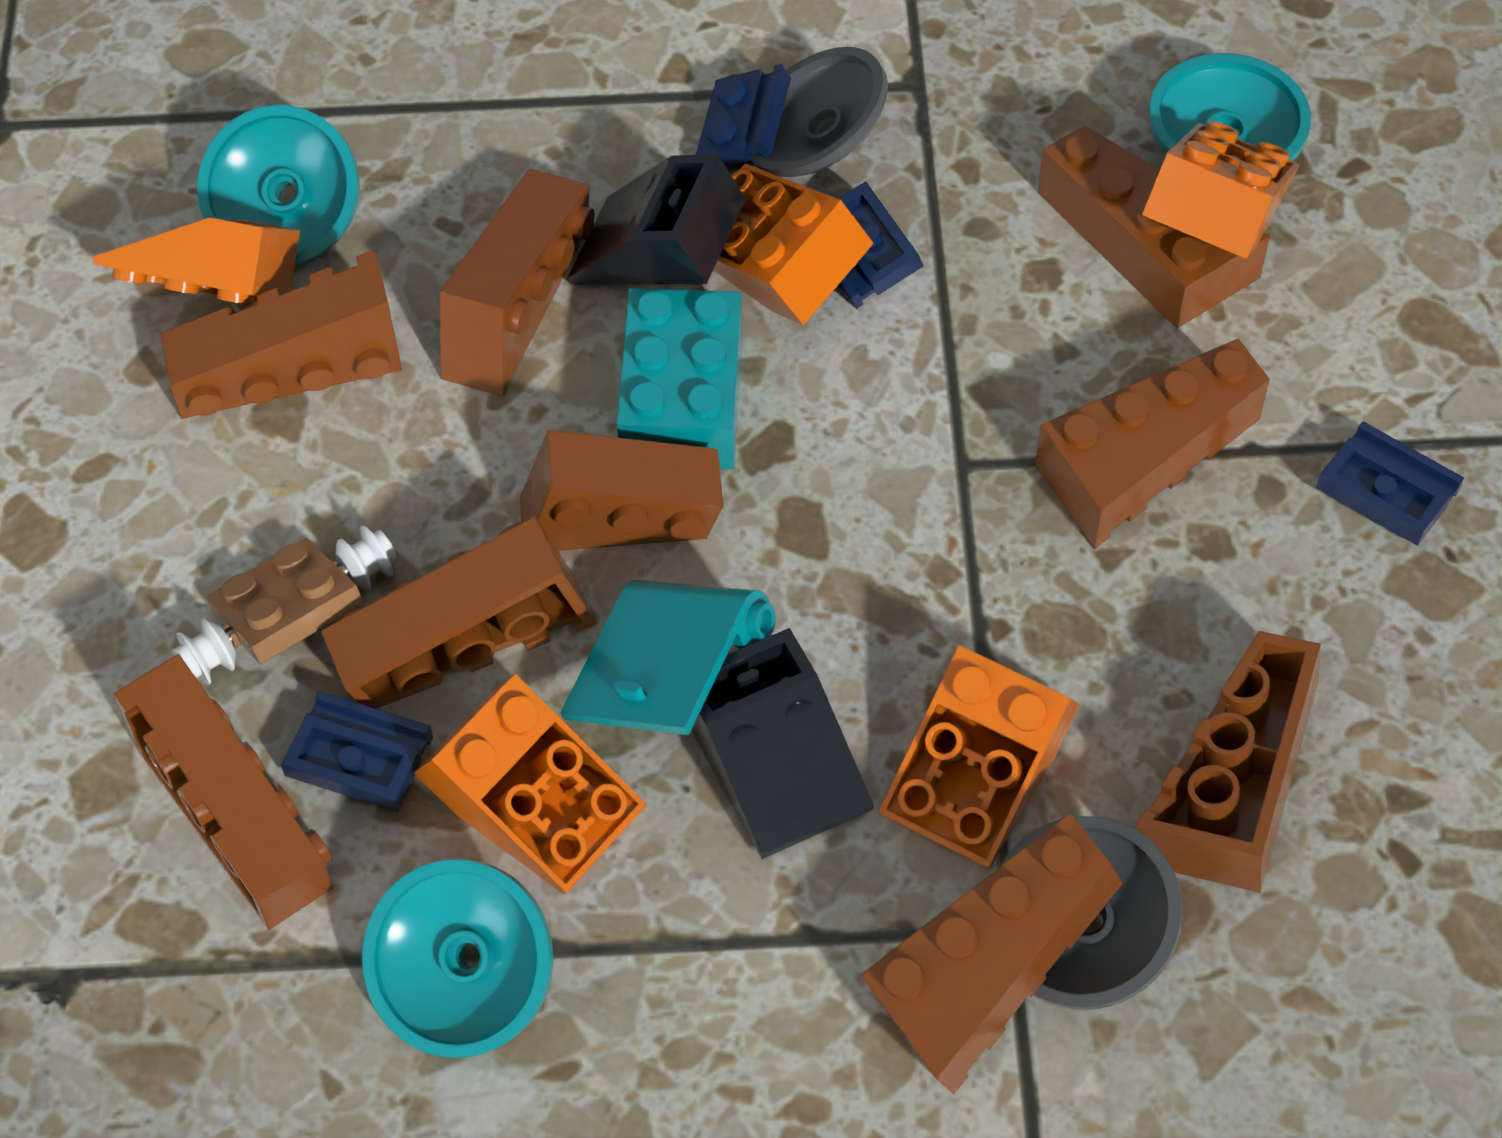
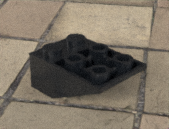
[567,154,746,284]
[691,628,874,859]

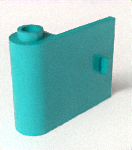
[560,580,776,735]

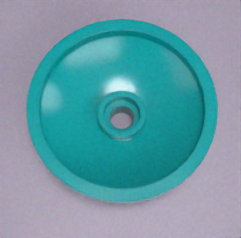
[1148,53,1311,161]
[197,105,360,266]
[362,859,553,1058]

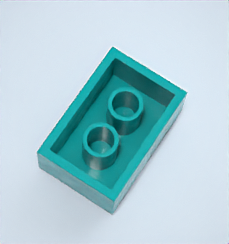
[617,288,743,469]

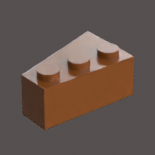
[520,430,723,551]

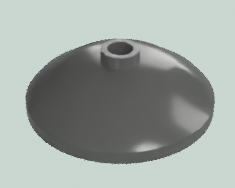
[751,47,888,177]
[1000,816,1183,1010]

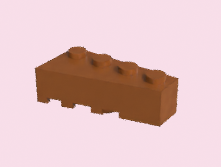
[1037,125,1270,329]
[440,168,595,397]
[160,249,402,419]
[1035,338,1270,549]
[321,516,597,709]
[1134,631,1321,893]
[113,653,333,930]
[861,813,1123,1094]

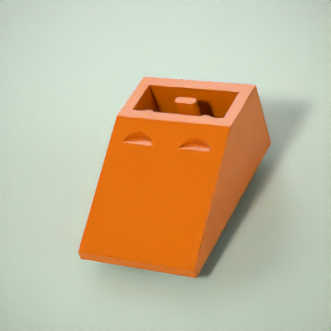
[1142,121,1300,259]
[713,164,874,325]
[93,217,300,304]
[878,645,1080,868]
[414,674,647,894]

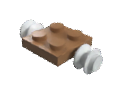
[172,525,397,685]

